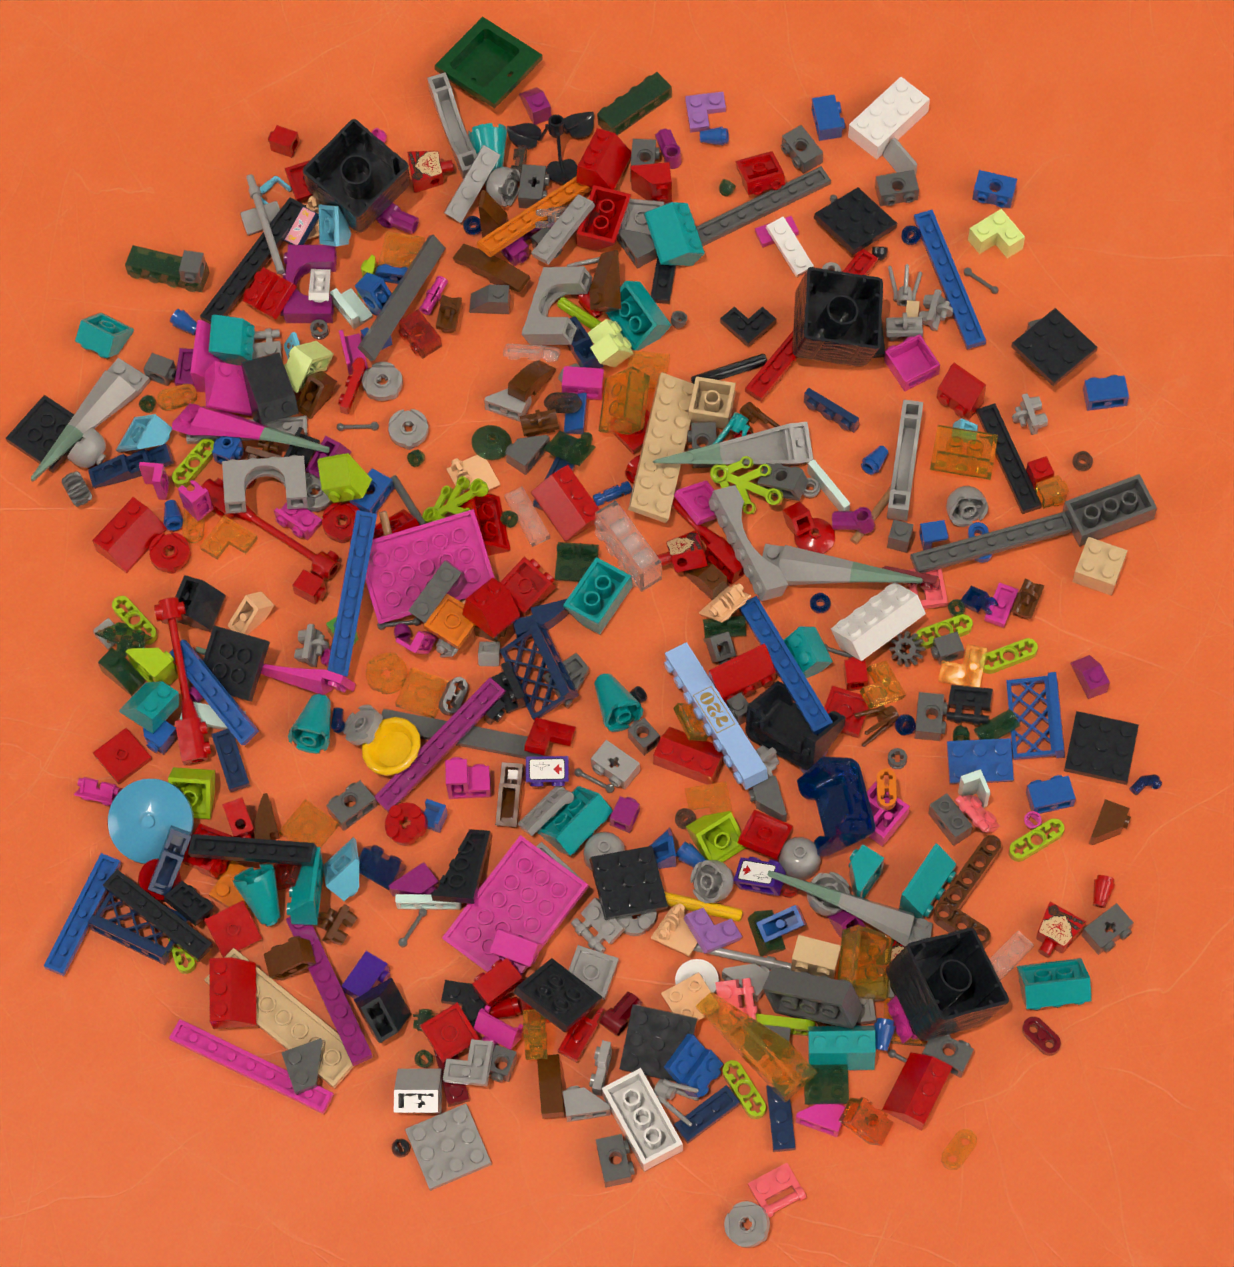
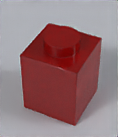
[268,125,300,158]
[1026,456,1054,490]
[782,501,815,536]
[292,569,327,605]
[843,657,868,691]

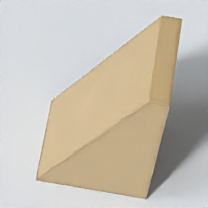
[906,300,919,317]

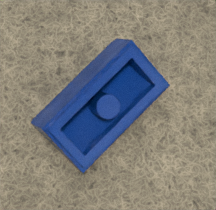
[564,393,587,435]

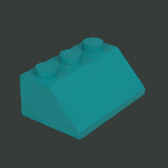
[644,202,705,266]
[606,281,672,352]
[563,557,633,635]
[537,786,613,856]
[899,843,957,919]
[287,847,324,925]
[1017,958,1092,1010]
[808,1025,876,1071]

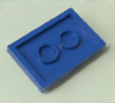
[947,738,1014,784]

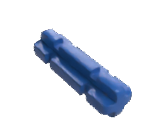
[593,481,632,506]

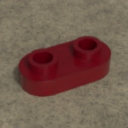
[1022,1017,1061,1056]

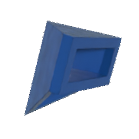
[649,827,676,869]

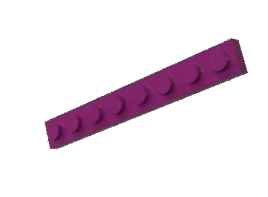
[374,677,506,813]
[286,917,373,1067]

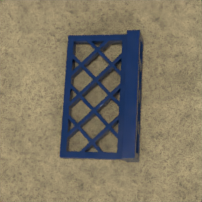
[500,622,579,720]
[88,892,189,965]

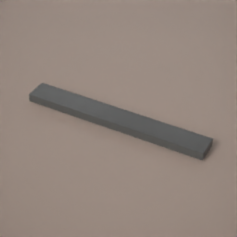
[696,166,831,246]
[357,234,446,361]
[910,512,1072,573]
[382,709,544,759]

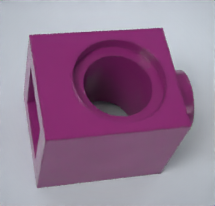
[500,237,529,266]
[610,796,640,833]

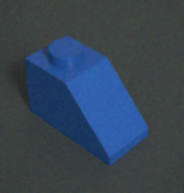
[143,721,178,755]
[756,905,807,943]

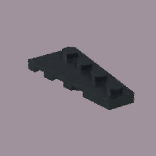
[431,829,491,904]

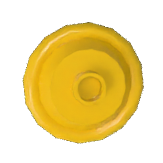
[362,717,421,776]

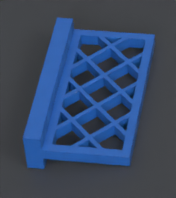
[1006,672,1065,760]

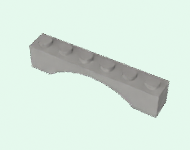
[427,72,477,179]
[887,400,923,521]
[709,485,788,601]

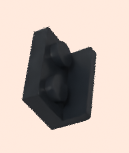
[491,662,526,713]
[164,881,214,926]

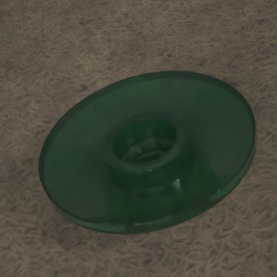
[471,425,512,460]

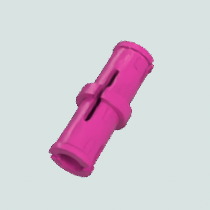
[419,276,448,315]

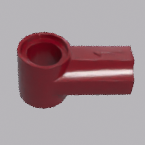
[599,991,642,1036]

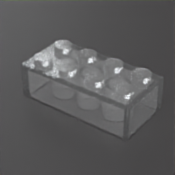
[594,500,662,592]

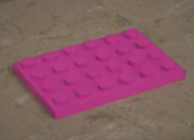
[365,509,495,624]
[442,835,589,976]

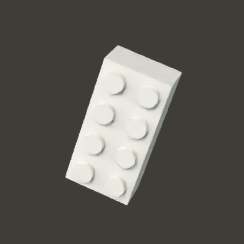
[848,77,930,160]
[831,583,926,661]
[602,1068,683,1171]

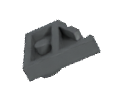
[543,653,589,708]
[281,1038,323,1095]

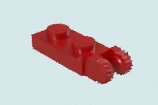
[338,357,366,414]
[558,1007,605,1063]

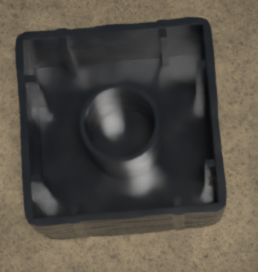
[303,119,410,233]
[792,267,883,366]
[886,928,1009,1041]

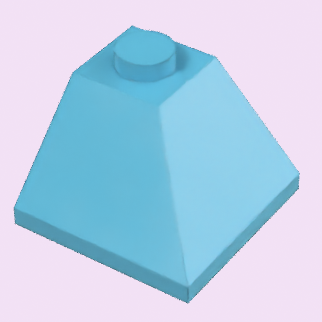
[319,204,351,246]
[116,414,172,452]
[323,838,359,901]

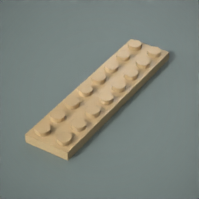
[628,372,694,523]
[204,948,353,1089]

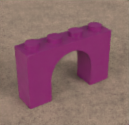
[281,245,337,323]

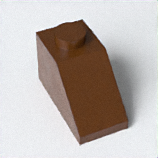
[297,371,337,419]
[684,562,727,600]
[1089,799,1131,845]

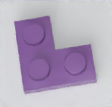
[685,92,726,133]
[683,908,742,954]

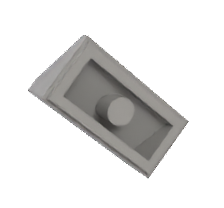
[883,137,918,175]
[240,201,280,236]

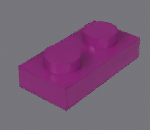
[175,348,195,388]

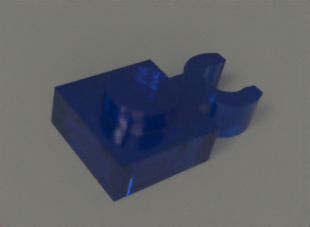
[960,585,999,615]

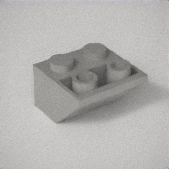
[394,1069,442,1113]

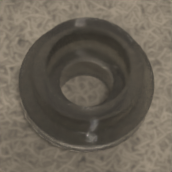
[1072,451,1093,471]
[675,808,696,829]

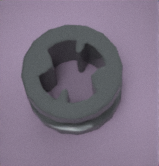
[310,319,329,340]
[888,748,907,769]

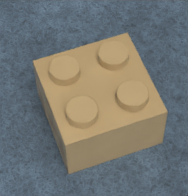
[689,377,736,429]
[1072,537,1128,596]
[791,935,841,979]

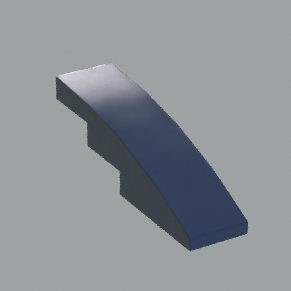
[88,444,174,488]

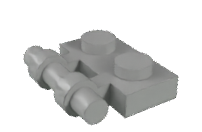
[252,328,282,359]
[571,898,626,953]

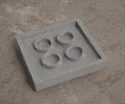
[405,1104,492,1191]

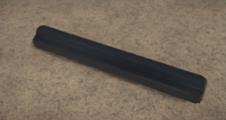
[691,354,767,384]

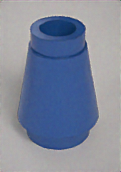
[700,126,729,146]
[170,309,197,335]
[861,446,889,475]
[164,500,184,531]
[676,841,706,867]
[874,1018,896,1051]

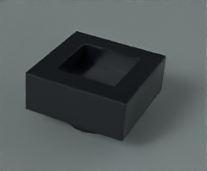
[484,699,506,725]

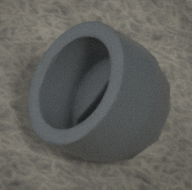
[671,311,687,329]

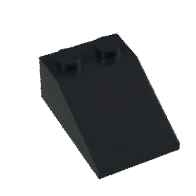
[241,352,299,424]

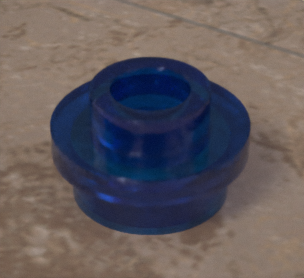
[463,216,481,235]
[901,226,921,245]
[810,593,831,613]
[895,714,916,735]

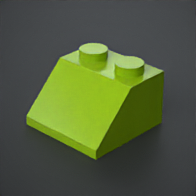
[317,453,372,503]
[126,648,178,686]
[168,767,215,819]

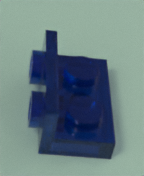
[359,845,406,890]

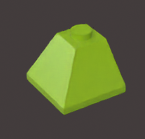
[686,811,746,862]

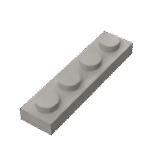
[444,145,500,223]
[531,194,595,265]

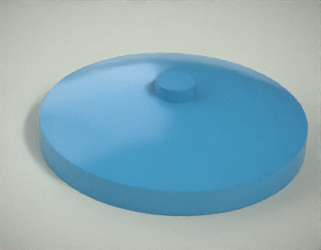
[108,779,194,864]

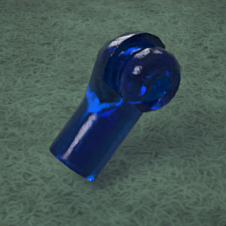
[331,707,346,733]
[1129,774,1162,795]

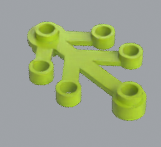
[710,456,783,514]
[422,476,489,523]

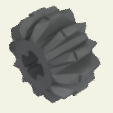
[62,471,92,507]
[889,631,926,667]

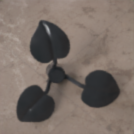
[507,112,594,184]

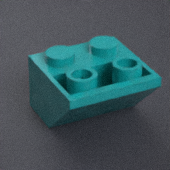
[783,626,833,678]

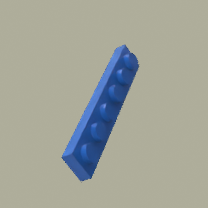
[169,640,259,745]
[44,853,121,976]

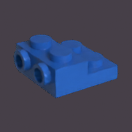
[664,1034,723,1098]

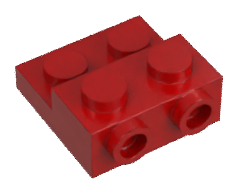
[735,151,785,195]
[242,267,297,320]
[500,556,557,615]
[182,824,232,879]

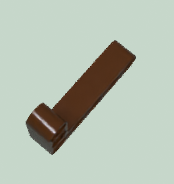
[933,835,1001,949]

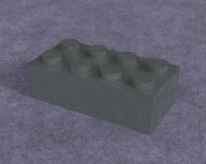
[1062,474,1157,547]
[763,967,863,1029]

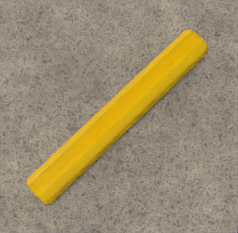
[664,892,743,921]

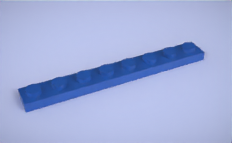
[913,210,986,349]
[327,510,377,677]
[739,596,833,735]

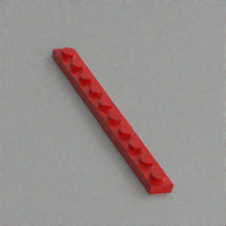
[745,249,878,402]

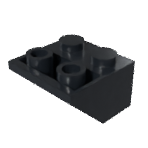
[175,575,226,632]
[354,978,411,1043]

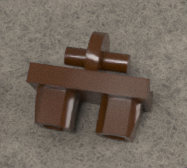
[436,295,462,333]
[520,409,559,437]
[245,441,282,460]
[1012,578,1045,619]
[318,904,357,945]

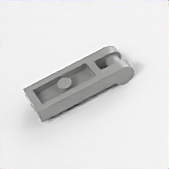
[517,786,574,836]

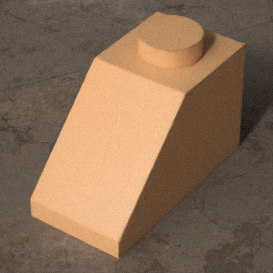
[227,592,274,635]

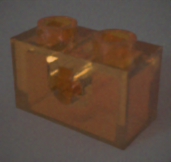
[838,1097,894,1146]

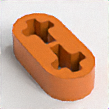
[876,768,897,810]

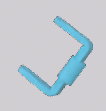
[260,176,292,205]

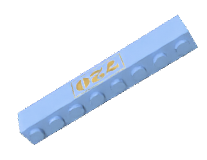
[664,642,768,790]

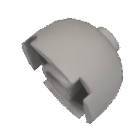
[485,167,521,207]
[67,427,106,468]
[946,486,989,527]
[583,832,625,870]
[778,837,821,881]
[690,860,734,903]
[807,872,850,916]

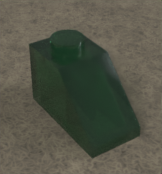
[98,648,146,696]

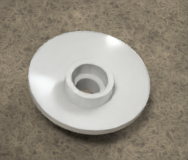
[675,959,719,995]

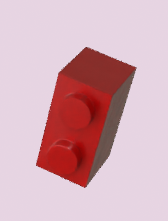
[472,958,523,1007]

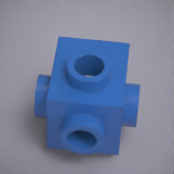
[212,436,244,464]

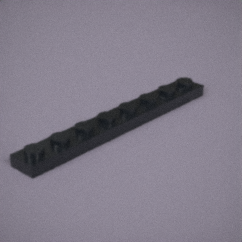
[200,197,306,324]

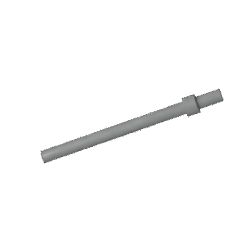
[246,174,285,274]
[693,944,792,970]

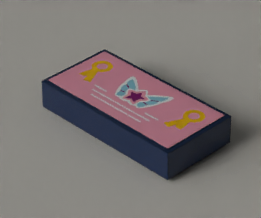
[284,206,319,245]

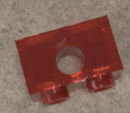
[398,309,442,359]

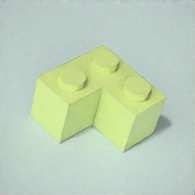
[968,209,1025,258]
[588,319,634,367]
[284,341,334,393]

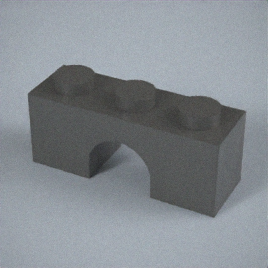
[408,560,462,623]

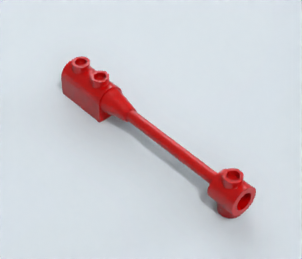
[625,455,745,584]
[201,478,340,580]
[154,597,212,766]

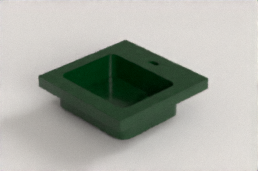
[435,16,543,109]

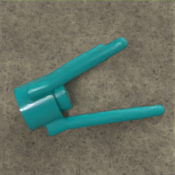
[712,412,750,445]

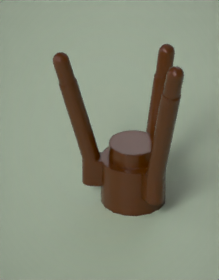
[739,402,780,434]
[854,705,899,747]

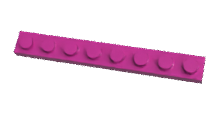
[169,1019,334,1115]

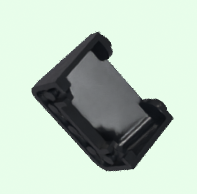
[745,681,846,771]

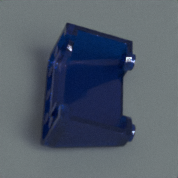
[797,756,876,857]

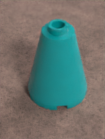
[468,123,507,175]
[594,674,643,732]
[288,694,331,754]
[233,863,281,926]

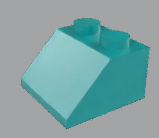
[75,313,134,358]
[209,315,255,365]
[119,681,179,734]
[848,844,884,898]

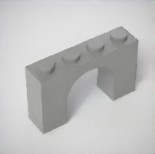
[522,266,593,345]
[222,455,308,513]

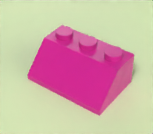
[190,320,226,392]
[204,361,252,416]

